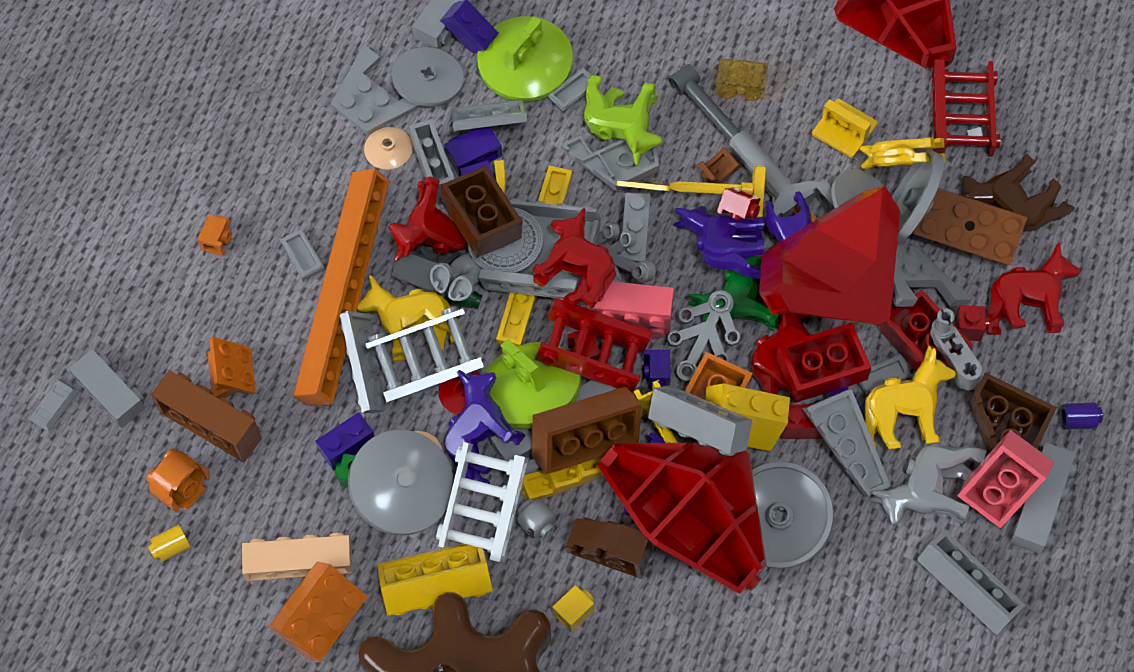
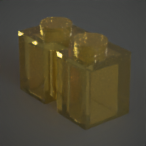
[716,58,768,101]

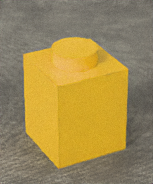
[552,585,594,632]

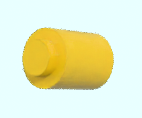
[148,524,191,562]

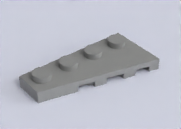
[803,388,890,496]

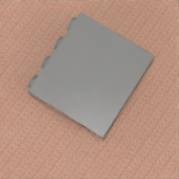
[478,199,601,299]

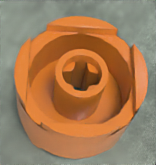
[146,449,209,512]

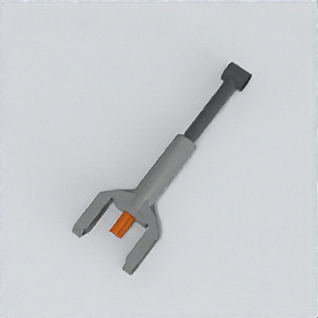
[668,64,835,237]

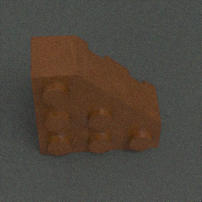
[969,372,1057,454]
[565,517,653,579]

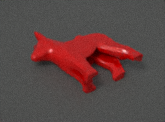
[388,176,468,261]
[533,208,616,308]
[987,242,1081,335]
[751,313,811,395]

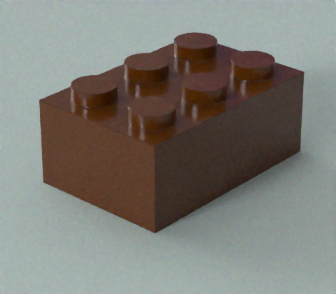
[441,165,523,258]

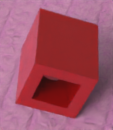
[955,305,990,341]

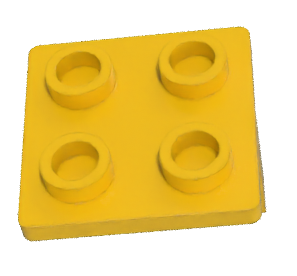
[812,99,878,158]

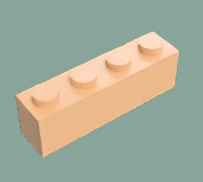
[242,533,352,581]

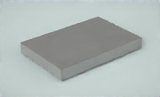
[451,100,527,131]

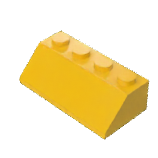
[377,544,493,616]

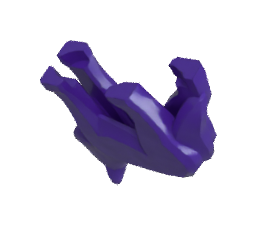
[673,206,764,279]
[444,370,525,493]

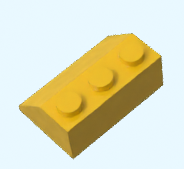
[705,383,790,452]

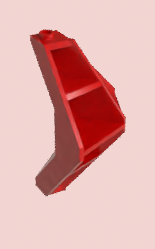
[834,0,957,69]
[759,185,900,326]
[597,442,767,594]

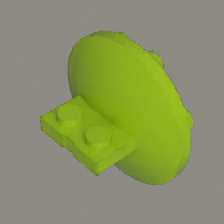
[477,16,573,102]
[484,339,582,429]

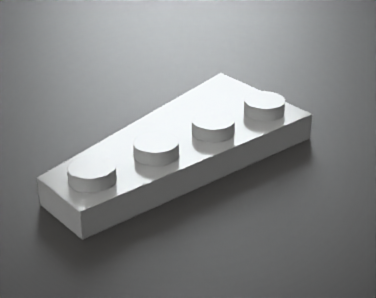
[340,311,384,413]

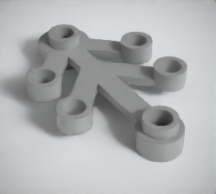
[595,223,656,283]
[668,290,740,382]

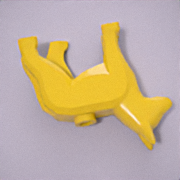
[859,138,945,169]
[357,275,462,362]
[864,346,956,449]

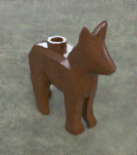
[962,154,1075,232]

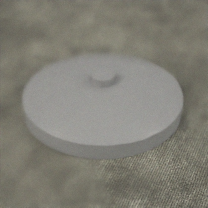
[892,150,944,245]
[348,430,454,535]
[752,462,834,569]

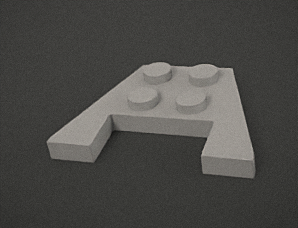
[331,45,422,135]
[561,125,660,191]
[893,245,971,307]

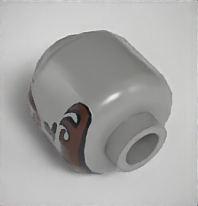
[517,499,556,538]

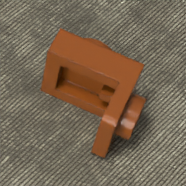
[698,147,742,183]

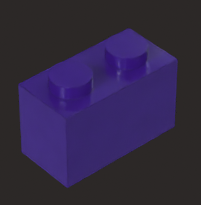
[440,0,499,53]
[444,126,503,177]
[315,412,375,470]

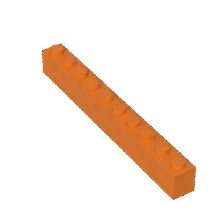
[293,168,390,406]

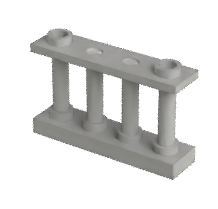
[365,306,484,402]

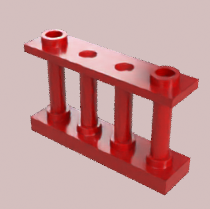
[932,59,1000,157]
[534,297,653,394]

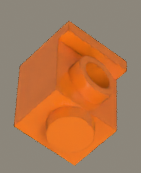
[197,215,232,257]

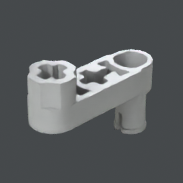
[930,308,982,391]

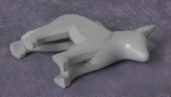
[870,445,987,525]

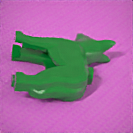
[687,256,779,332]

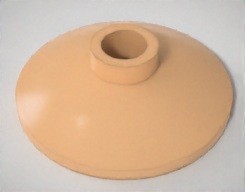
[364,127,413,170]

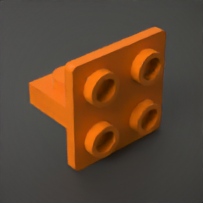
[207,337,256,399]

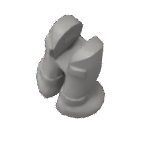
[430,252,481,301]

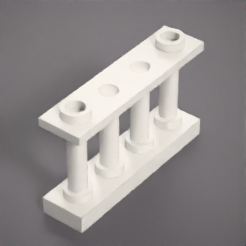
[436,442,529,562]

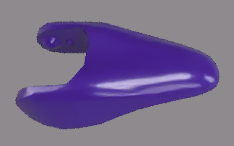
[764,191,812,241]

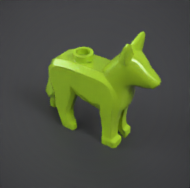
[584,75,662,166]

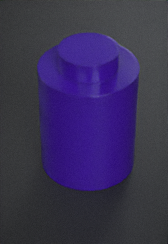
[1061,402,1103,430]

